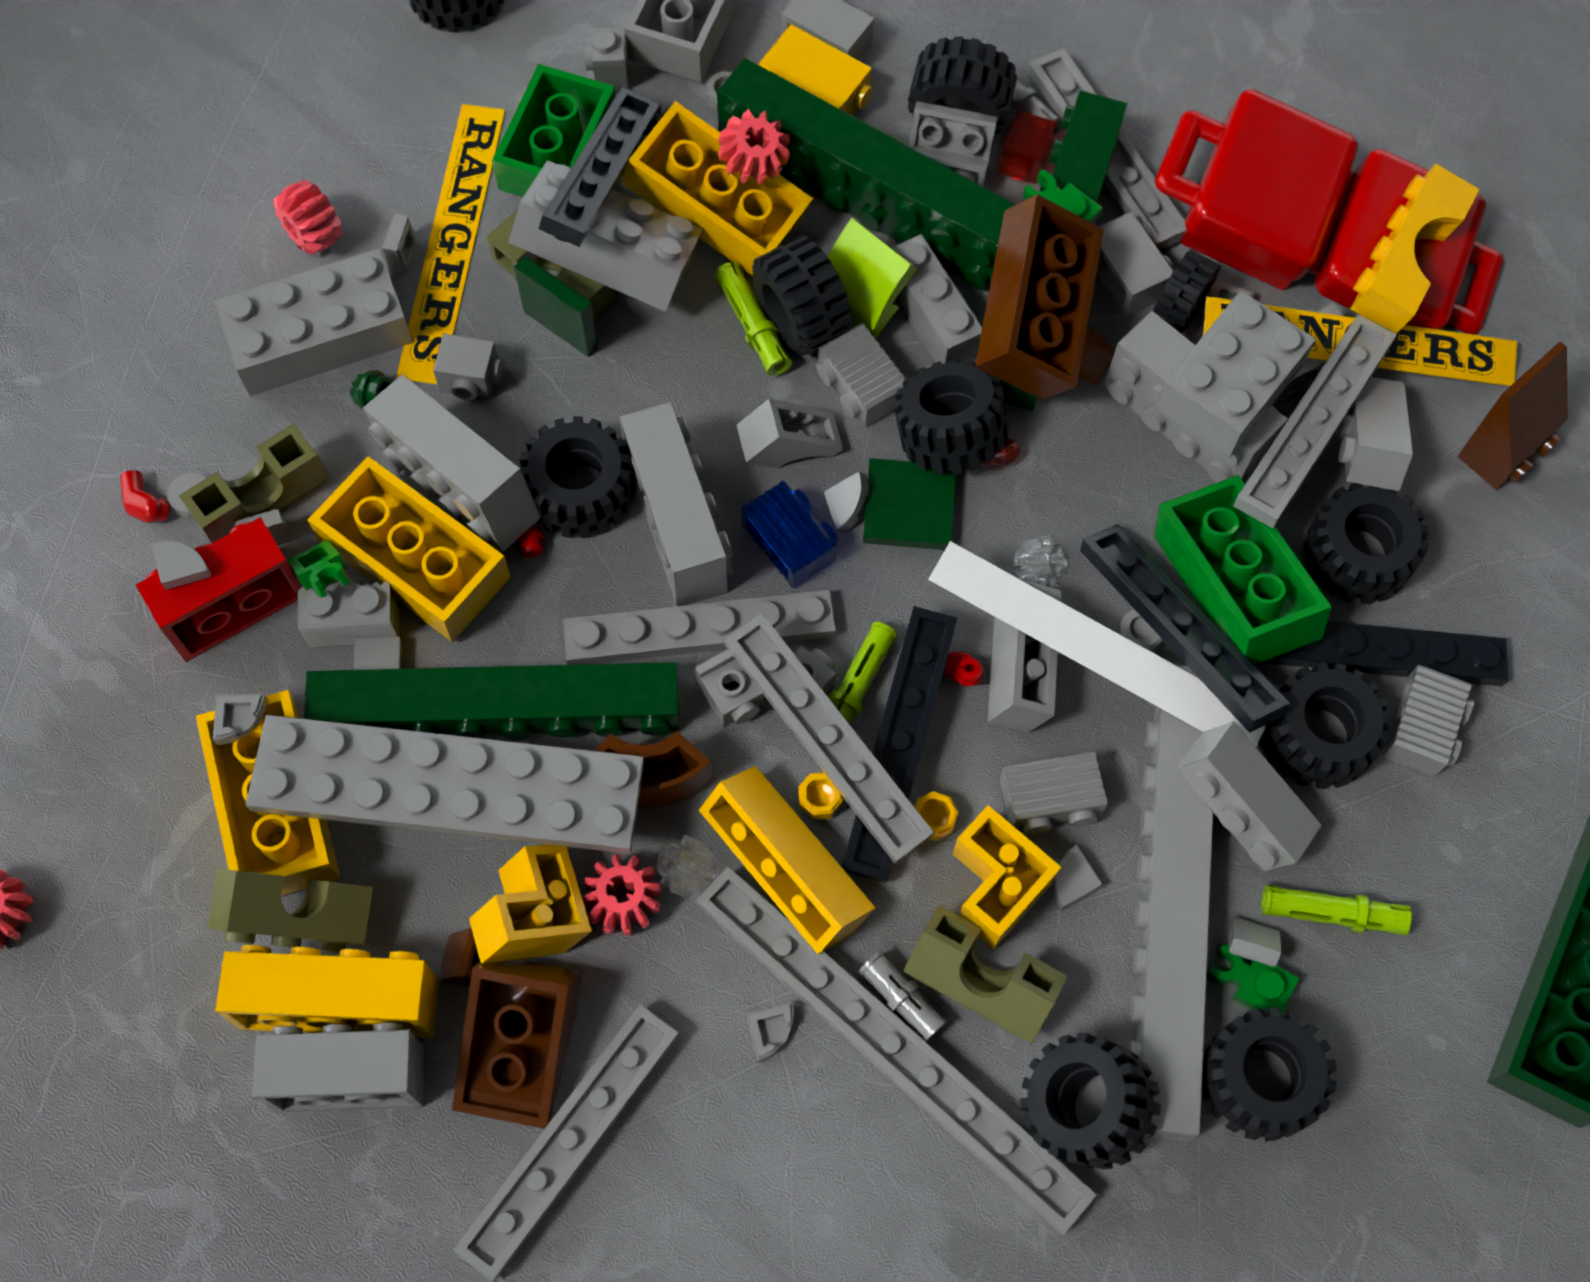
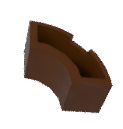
[594,731,713,807]

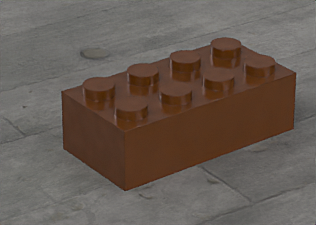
[975,194,1104,400]

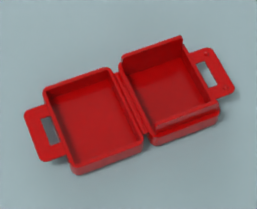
[1155,89,1504,335]

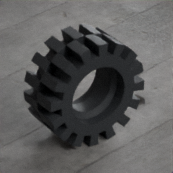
[1153,249,1221,333]

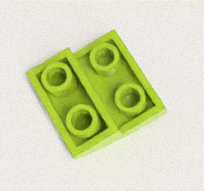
[828,218,918,340]

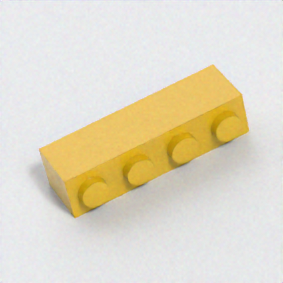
[698,766,876,954]

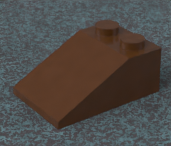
[1457,341,1568,491]
[452,959,582,1129]

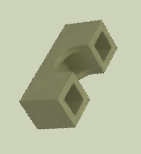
[487,209,616,320]
[179,423,329,543]
[207,868,373,952]
[903,905,1068,1044]

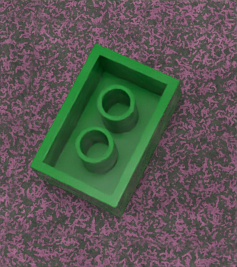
[492,63,616,197]

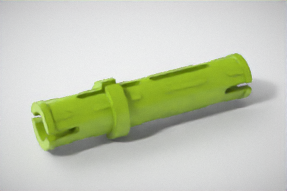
[714,262,792,376]
[828,622,898,724]
[1261,884,1412,936]

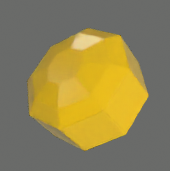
[798,773,843,820]
[914,791,958,841]

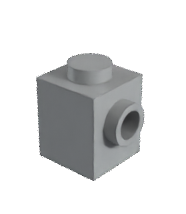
[433,334,503,400]

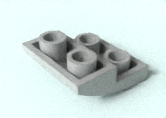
[908,101,998,187]

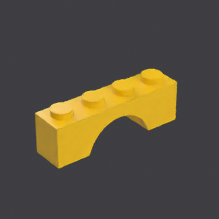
[1351,163,1480,334]

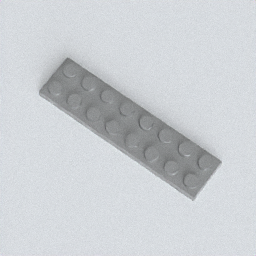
[245,715,644,854]

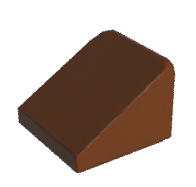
[1078,325,1115,386]
[439,928,480,987]

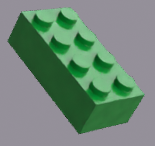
[1154,475,1332,665]

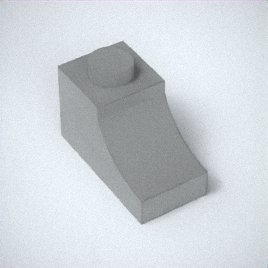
[737,399,843,468]

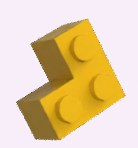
[952,805,1062,950]
[469,844,592,964]

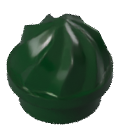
[350,370,393,411]

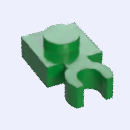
[1023,170,1102,224]
[287,539,350,598]
[1206,944,1300,1016]

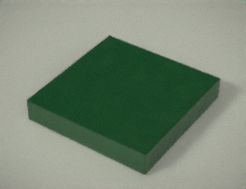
[514,257,598,357]
[863,458,956,550]

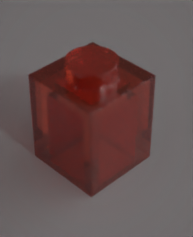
[998,110,1056,184]

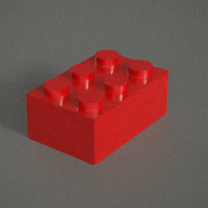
[135,517,302,662]

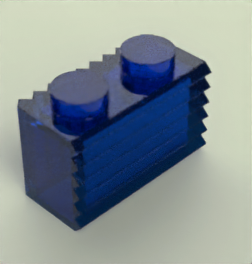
[741,481,838,589]

